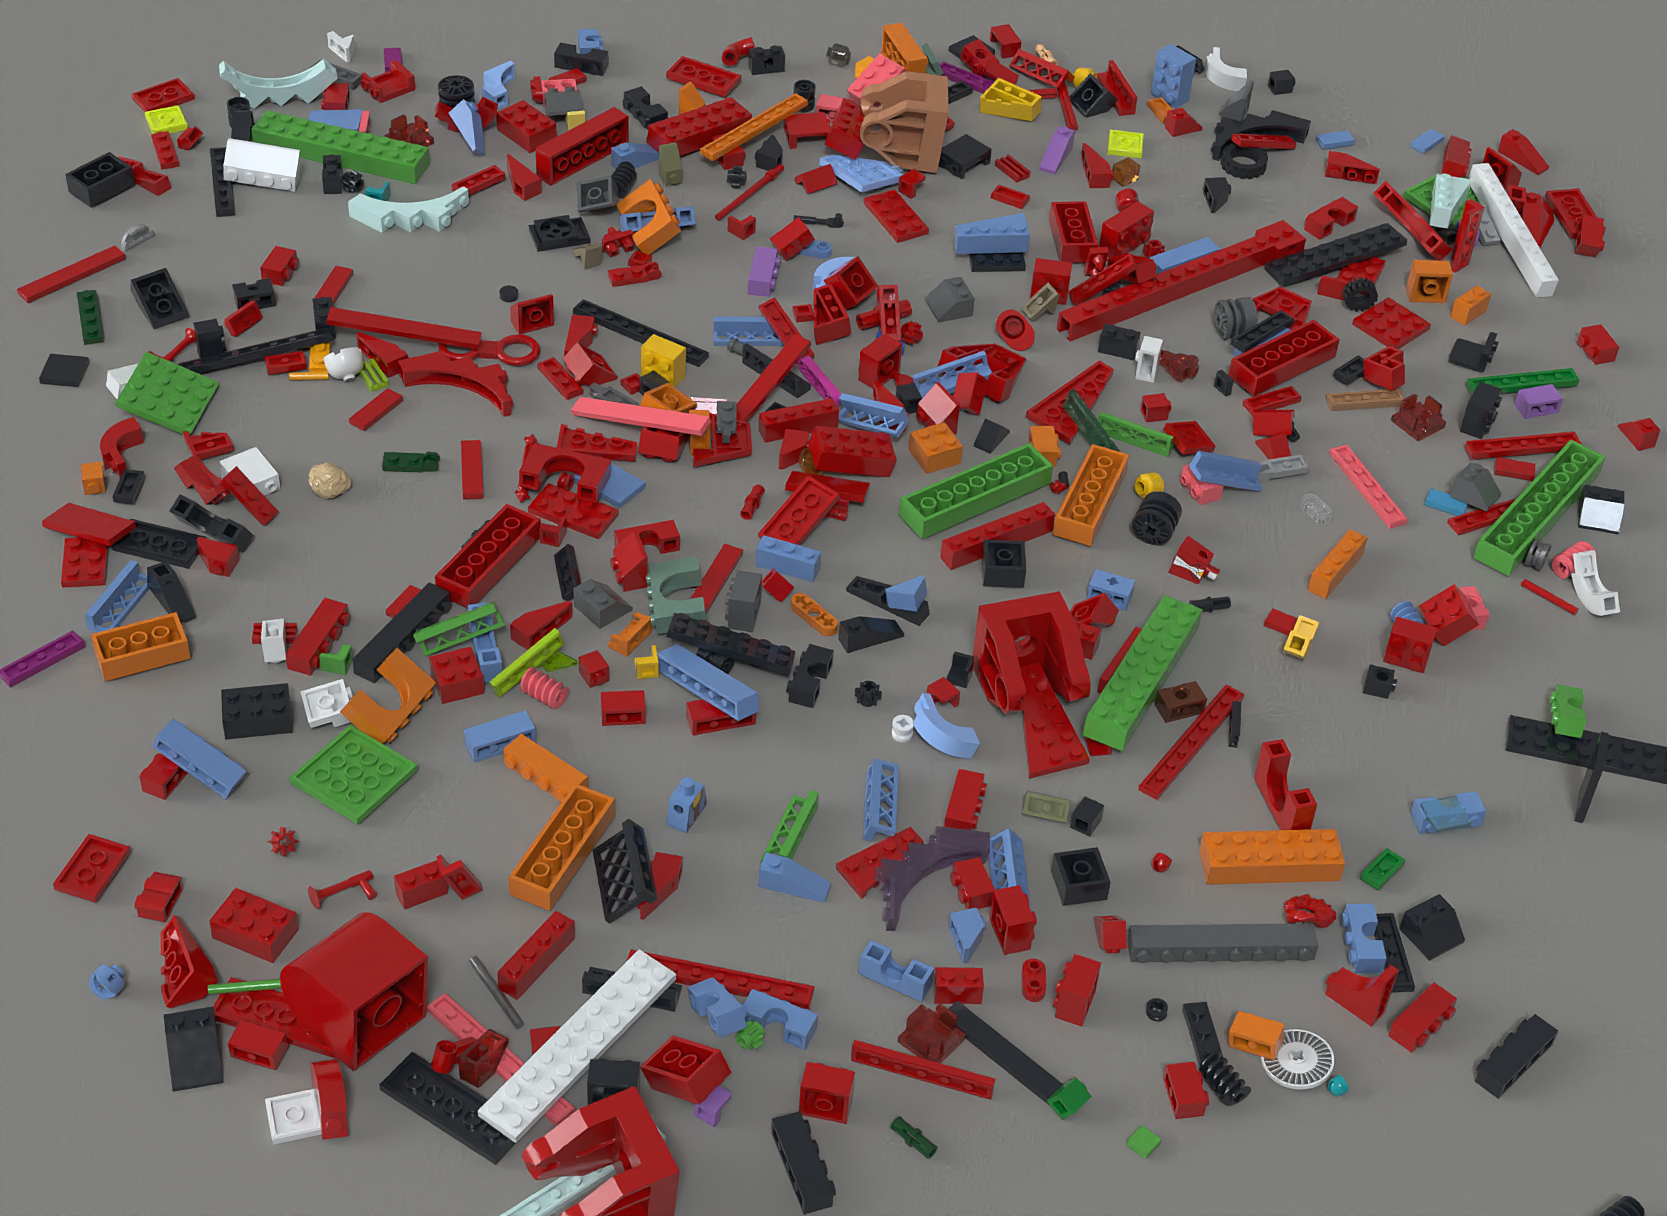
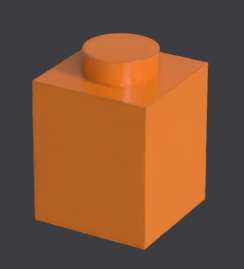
[81,461,106,495]

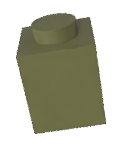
[659,142,683,186]

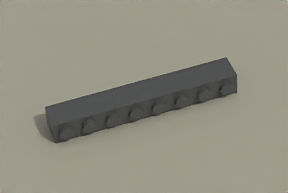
[1127,924,1318,963]

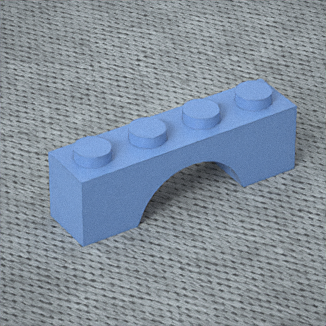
[619,206,696,233]
[468,602,502,683]

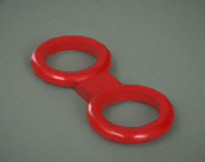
[438,334,541,366]

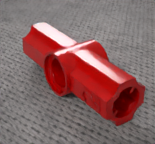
[856,299,912,330]

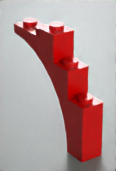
[398,350,513,417]

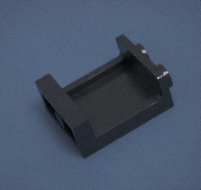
[939,134,992,179]

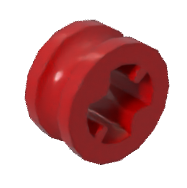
[557,472,574,491]

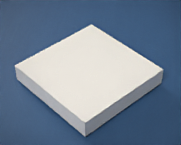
[265,1089,321,1145]

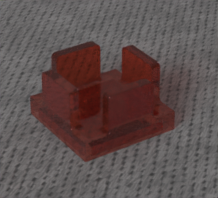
[384,114,434,147]
[1391,394,1446,442]
[898,1004,966,1063]

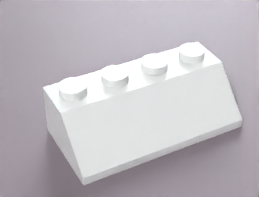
[224,138,300,192]

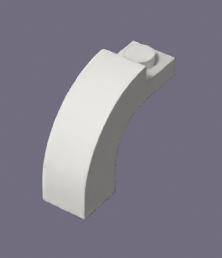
[1204,47,1247,91]
[1571,550,1620,616]

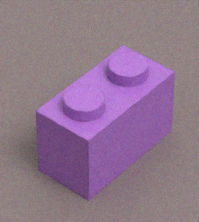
[1514,384,1563,419]

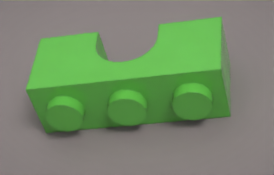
[1549,684,1586,738]

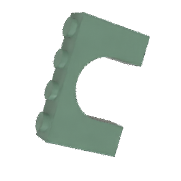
[646,556,707,634]

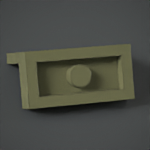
[1022,791,1072,823]

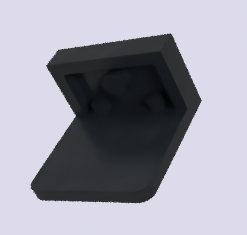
[1449,332,1499,372]

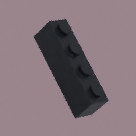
[1475,1014,1558,1099]
[771,1111,836,1215]

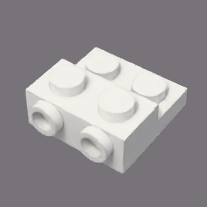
[300,679,353,728]

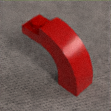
[434,96,498,133]
[100,417,144,479]
[310,1059,348,1140]

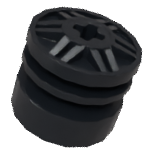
[438,75,475,108]
[1132,491,1182,545]

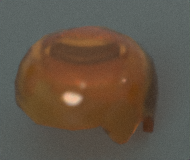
[799,448,824,475]

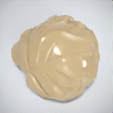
[308,463,351,499]

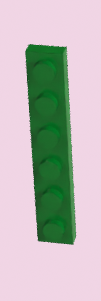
[1466,368,1579,395]

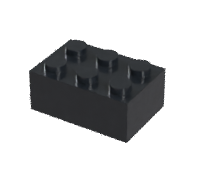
[65,152,135,207]
[221,683,292,740]

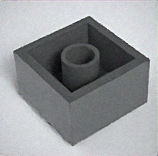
[725,570,762,633]

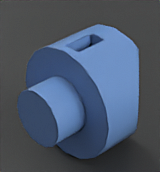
[89,965,125,999]

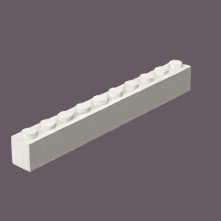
[1468,163,1559,298]

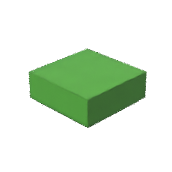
[1126,1125,1162,1159]

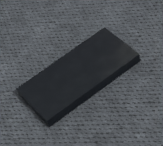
[112,518,207,569]
[1574,731,1610,823]

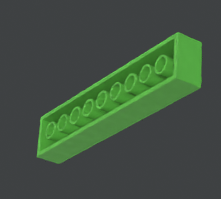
[251,110,430,184]
[1473,440,1606,576]
[1083,595,1203,751]

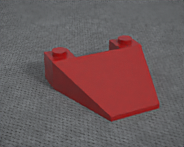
[938,343,1026,402]

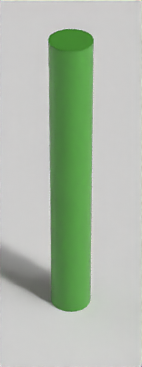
[208,979,281,995]

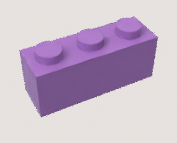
[748,246,781,297]

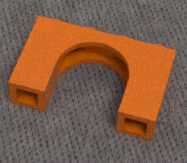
[617,179,681,254]
[340,648,436,744]

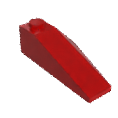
[1519,192,1554,248]

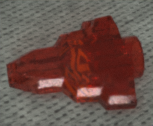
[1159,350,1199,383]

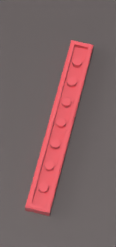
[571,397,711,436]
[427,993,575,1126]

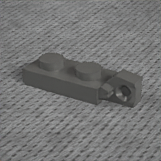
[589,382,639,406]
[716,401,736,443]

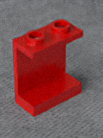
[783,112,830,149]

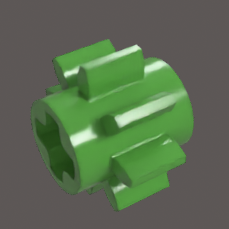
[735,1020,765,1050]

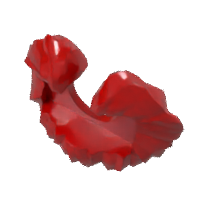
[1285,894,1337,928]

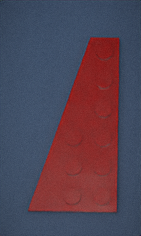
[1026,360,1114,445]
[1020,663,1090,779]

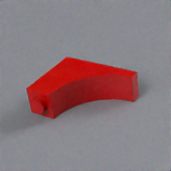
[1325,965,1399,1027]

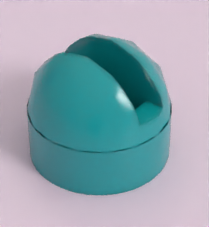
[1328,1074,1349,1096]

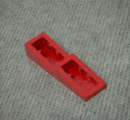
[118,156,172,196]

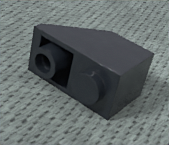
[755,135,783,171]

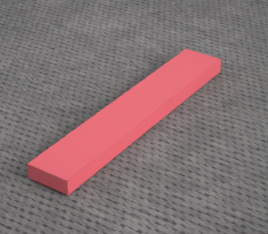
[1329,445,1408,529]

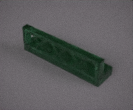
[1062,389,1121,452]

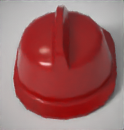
[996,309,1035,351]

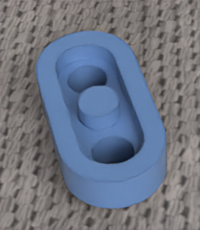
[798,240,832,259]

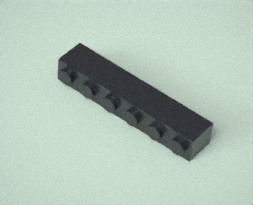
[352,582,451,684]

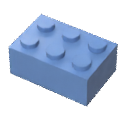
[1151,44,1196,108]

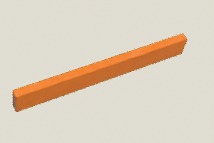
[700,93,808,161]

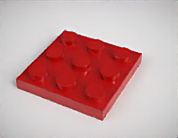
[1352,297,1431,349]

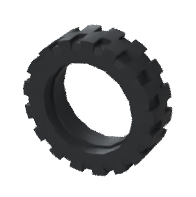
[1221,143,1268,179]

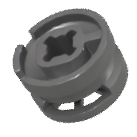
[1525,539,1552,571]

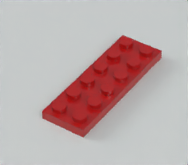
[213,977,364,1060]

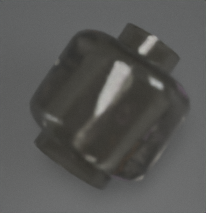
[826,43,852,67]

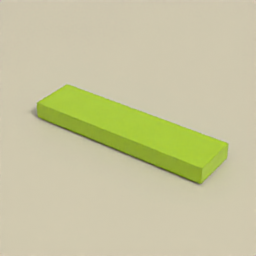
[489,628,564,698]

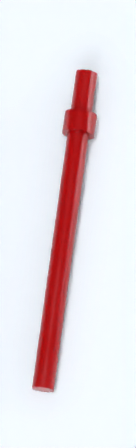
[715,164,784,221]

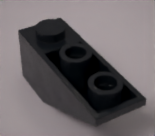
[147,561,196,623]

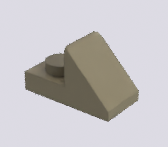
[572,243,602,269]
[1021,283,1060,322]

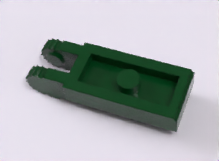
[382,451,440,473]

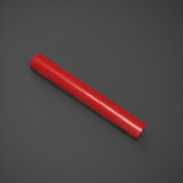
[1521,579,1579,615]

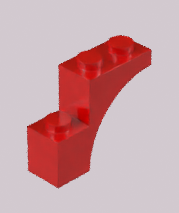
[174,454,230,505]

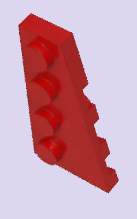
[557,424,637,461]
[836,827,924,899]

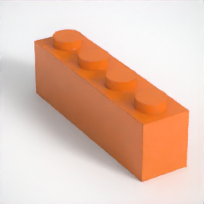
[1308,529,1368,599]
[503,734,588,802]

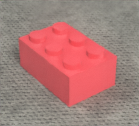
[847,53,906,107]

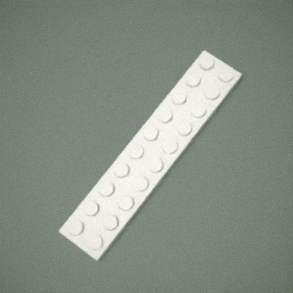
[478,949,676,1143]

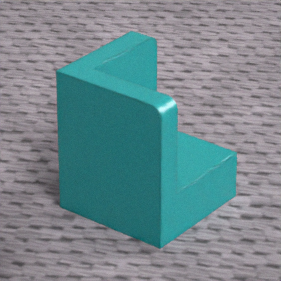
[365,182,391,201]

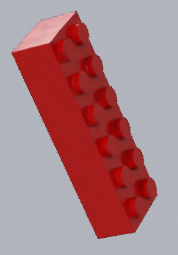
[647,97,752,156]
[535,107,629,186]
[1229,320,1340,396]
[435,504,541,608]

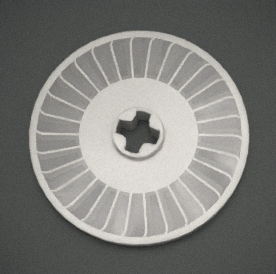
[1261,1029,1334,1090]

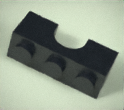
[554,43,609,76]
[623,86,668,130]
[786,644,834,709]

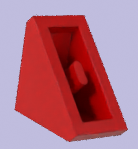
[1255,433,1291,460]

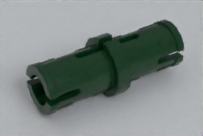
[890,1116,938,1159]

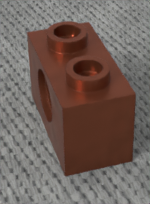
[1155,681,1207,723]

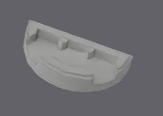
[121,224,155,251]

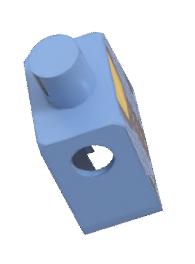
[667,777,707,833]

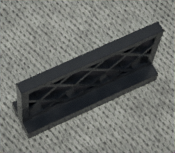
[592,819,658,924]

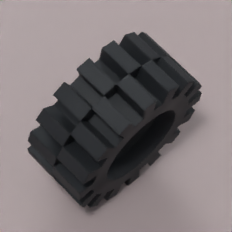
[1342,277,1378,312]

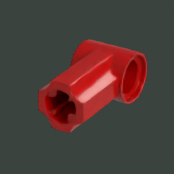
[431,1036,480,1074]

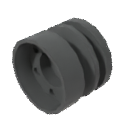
[1214,297,1258,339]

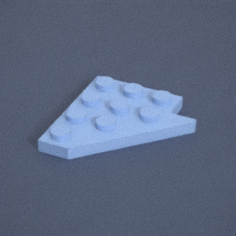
[819,154,904,193]

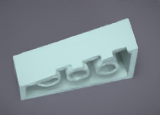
[1430,174,1471,228]

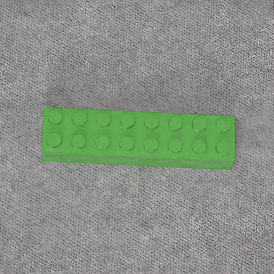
[899,443,1053,539]

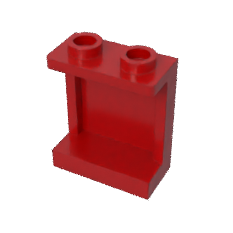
[360,60,415,103]

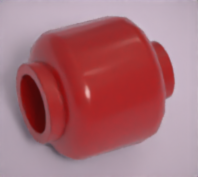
[1116,188,1140,212]

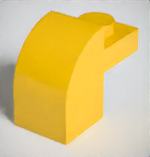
[1284,615,1319,660]

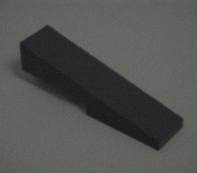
[846,576,930,626]

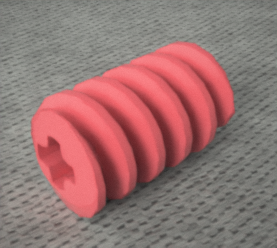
[1552,541,1597,579]
[521,667,569,709]

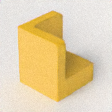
[634,645,659,679]

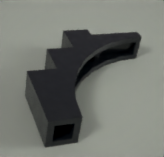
[1211,110,1311,161]

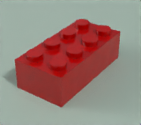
[824,98,865,160]
[1049,201,1099,263]
[808,426,897,477]

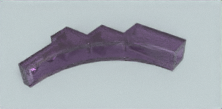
[874,826,990,932]

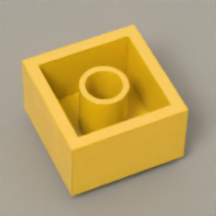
[641,334,686,387]

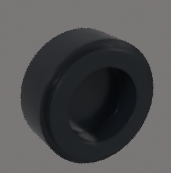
[499,285,518,302]

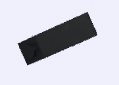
[838,616,904,653]

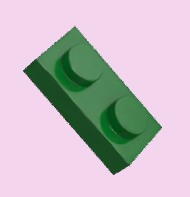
[1360,848,1405,890]

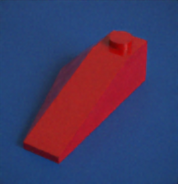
[160,915,218,1008]

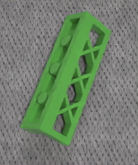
[1096,412,1175,457]
[413,601,505,656]
[761,790,819,863]

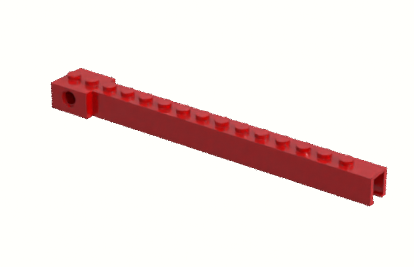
[1057,220,1306,342]

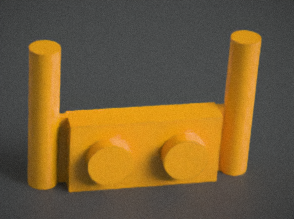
[289,341,331,380]

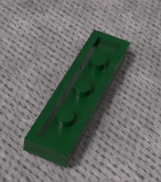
[77,290,104,345]

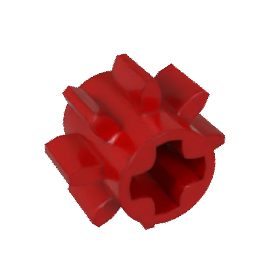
[1143,240,1165,258]
[901,321,923,345]
[267,827,299,856]

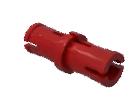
[740,484,765,520]

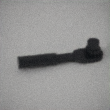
[793,213,844,228]

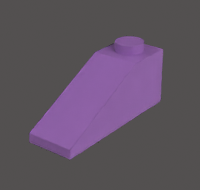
[1039,126,1075,174]

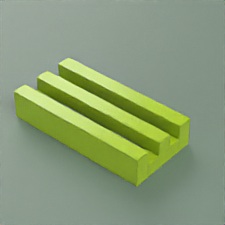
[359,358,389,392]

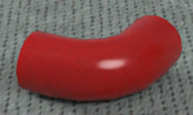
[722,37,755,66]

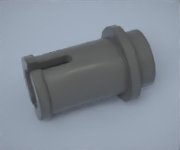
[727,338,744,355]

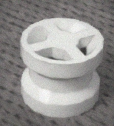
[891,715,914,742]

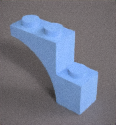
[482,61,515,109]

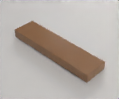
[1326,389,1405,411]

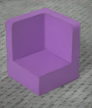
[694,1086,731,1128]

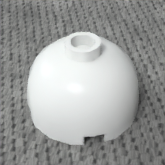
[323,347,364,382]

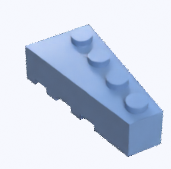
[954,213,1030,254]

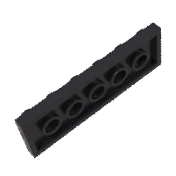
[666,612,795,676]
[379,1052,516,1165]

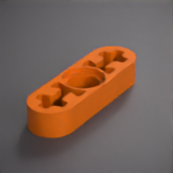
[791,593,838,636]

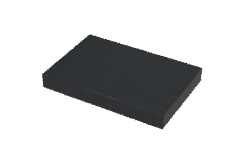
[529,217,591,252]

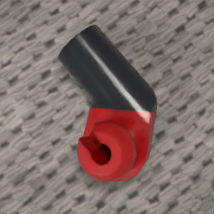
[1050,471,1069,494]

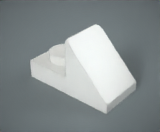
[327,31,355,63]

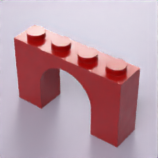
[519,443,611,503]
[1254,739,1317,830]

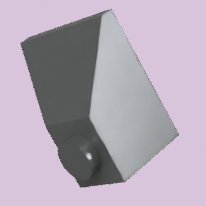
[1219,81,1254,121]

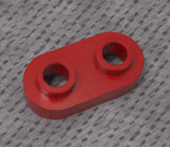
[530,76,543,103]
[1021,959,1046,1002]

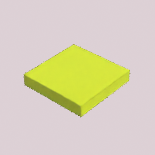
[144,106,188,134]
[1107,130,1144,158]

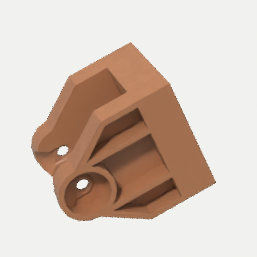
[860,71,949,173]

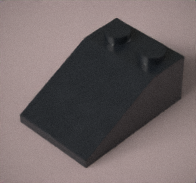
[130,268,190,329]
[164,1006,223,1092]

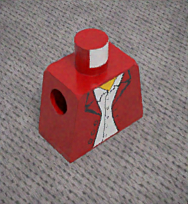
[1168,535,1220,584]

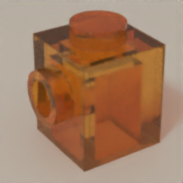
[1112,157,1140,187]

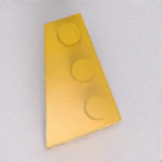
[980,78,1041,121]

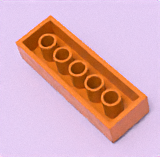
[1053,444,1130,546]
[508,783,615,911]
[1199,829,1345,885]

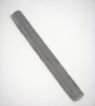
[469,956,524,1029]

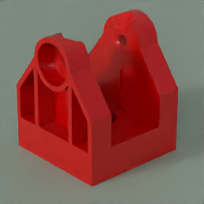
[973,591,1091,714]
[521,1086,680,1216]

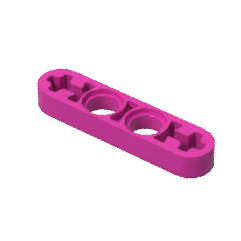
[798,356,842,407]

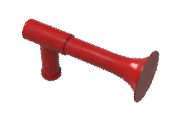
[148,328,196,362]
[308,870,377,909]

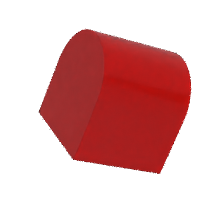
[280,912,428,1072]

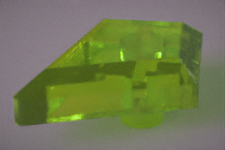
[540,650,577,672]

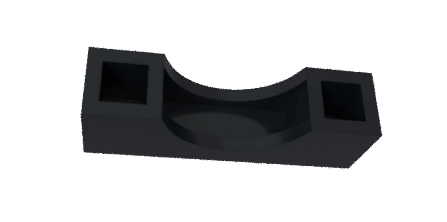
[169,494,254,553]

